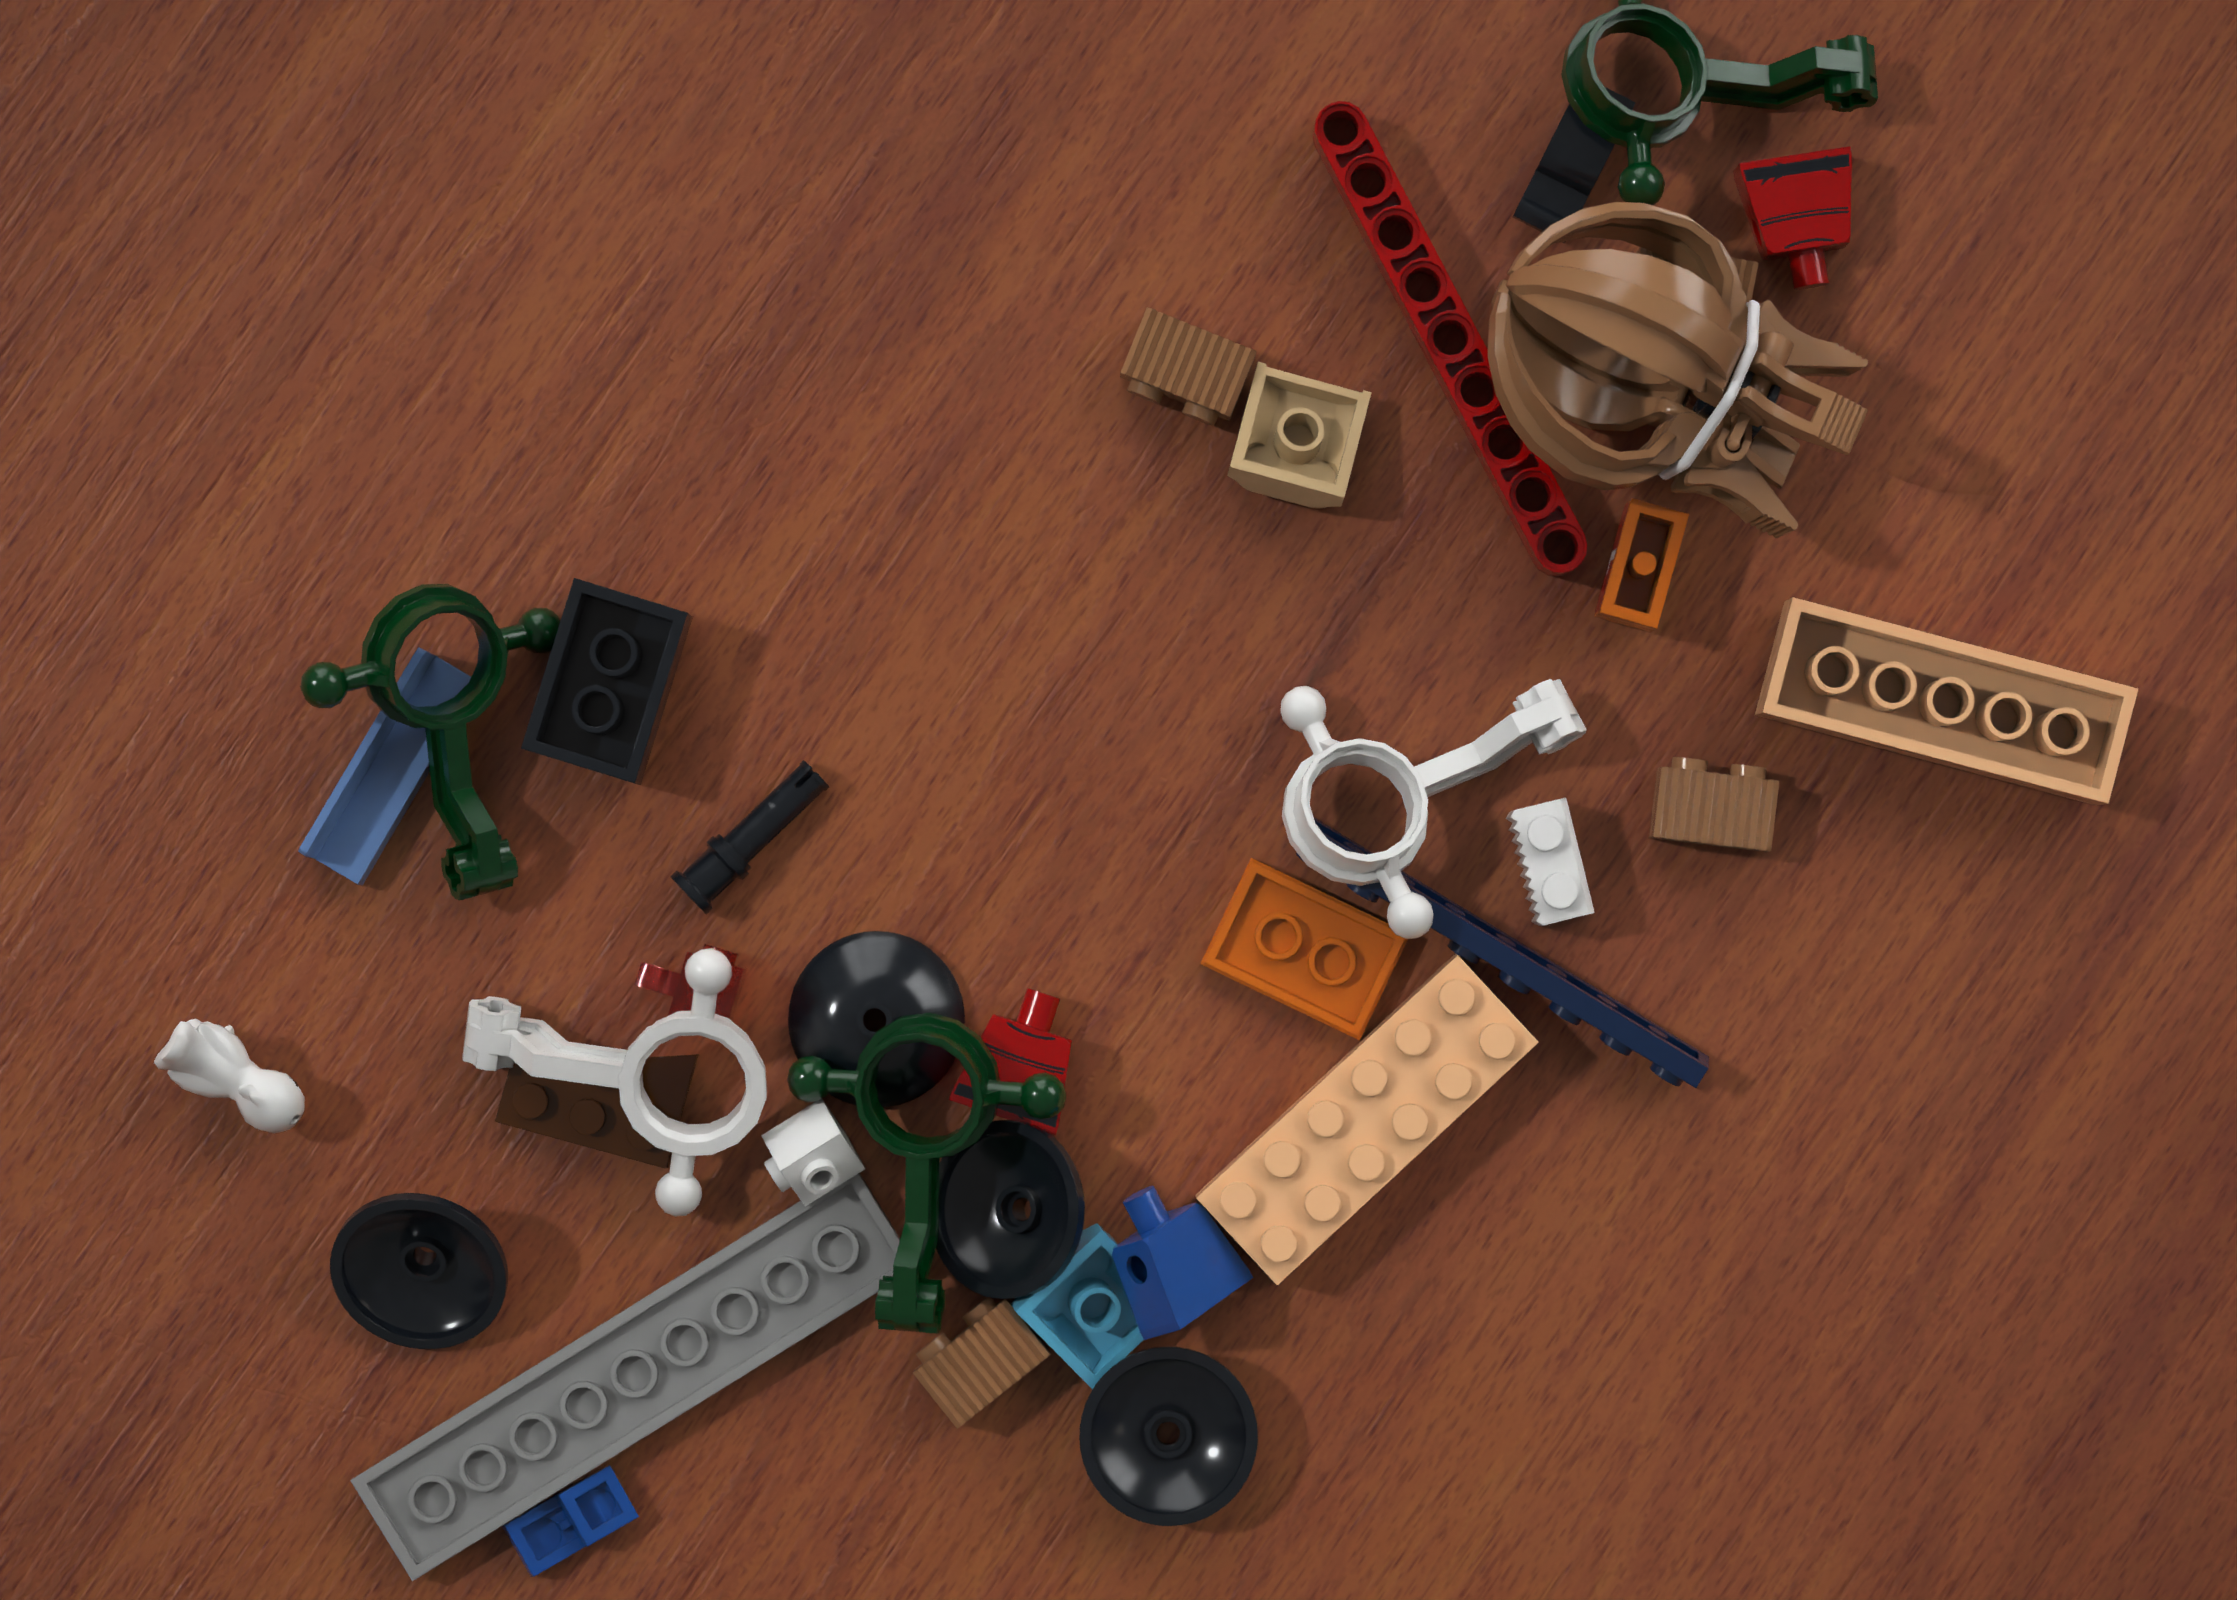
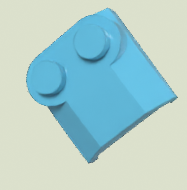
[1011,1223,1144,1389]

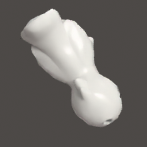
[154,1019,305,1134]

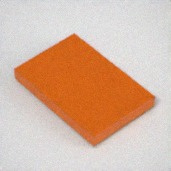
[1200,858,1408,1041]

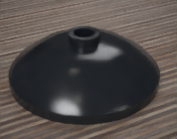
[788,931,965,1108]
[936,1120,1085,1299]
[330,1193,508,1349]
[1079,1346,1258,1526]

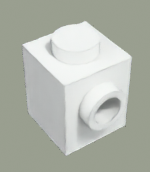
[761,1099,865,1207]

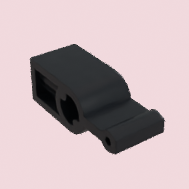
[1512,87,1636,244]

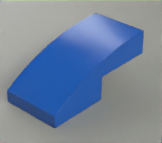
[502,1465,639,1577]

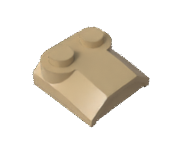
[1227,362,1372,509]

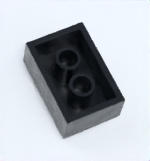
[521,578,693,785]

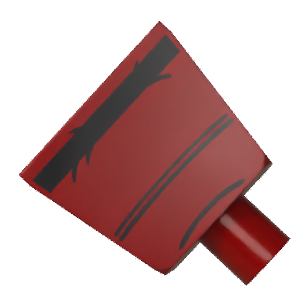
[1733,146,1852,290]
[949,988,1072,1136]

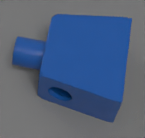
[1112,1186,1253,1340]

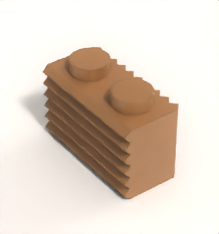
[1120,307,1257,426]
[1649,757,1779,852]
[913,1297,1051,1429]

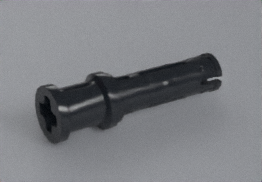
[670,760,829,915]

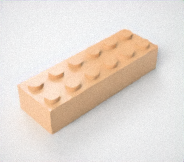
[1755,597,2138,806]
[1195,955,1539,1285]

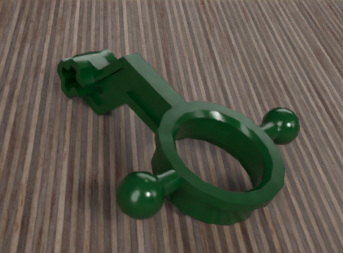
[1561,0,1878,205]
[300,584,561,901]
[787,1013,1066,1334]

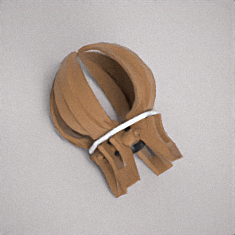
[1488,202,1868,538]

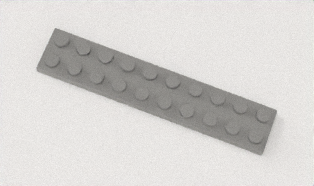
[350,1173,900,1581]

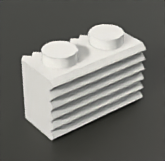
[1506,798,1595,926]

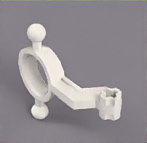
[1280,679,1587,939]
[462,948,767,1217]

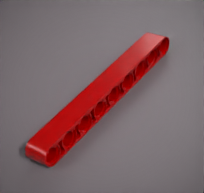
[1313,101,1587,577]

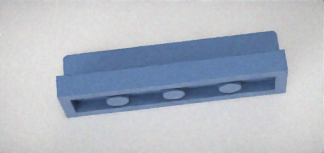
[298,647,471,886]

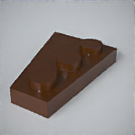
[495,1054,699,1169]

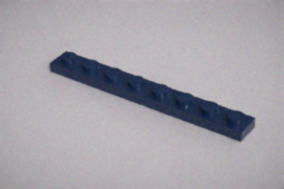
[1296,818,1709,1088]

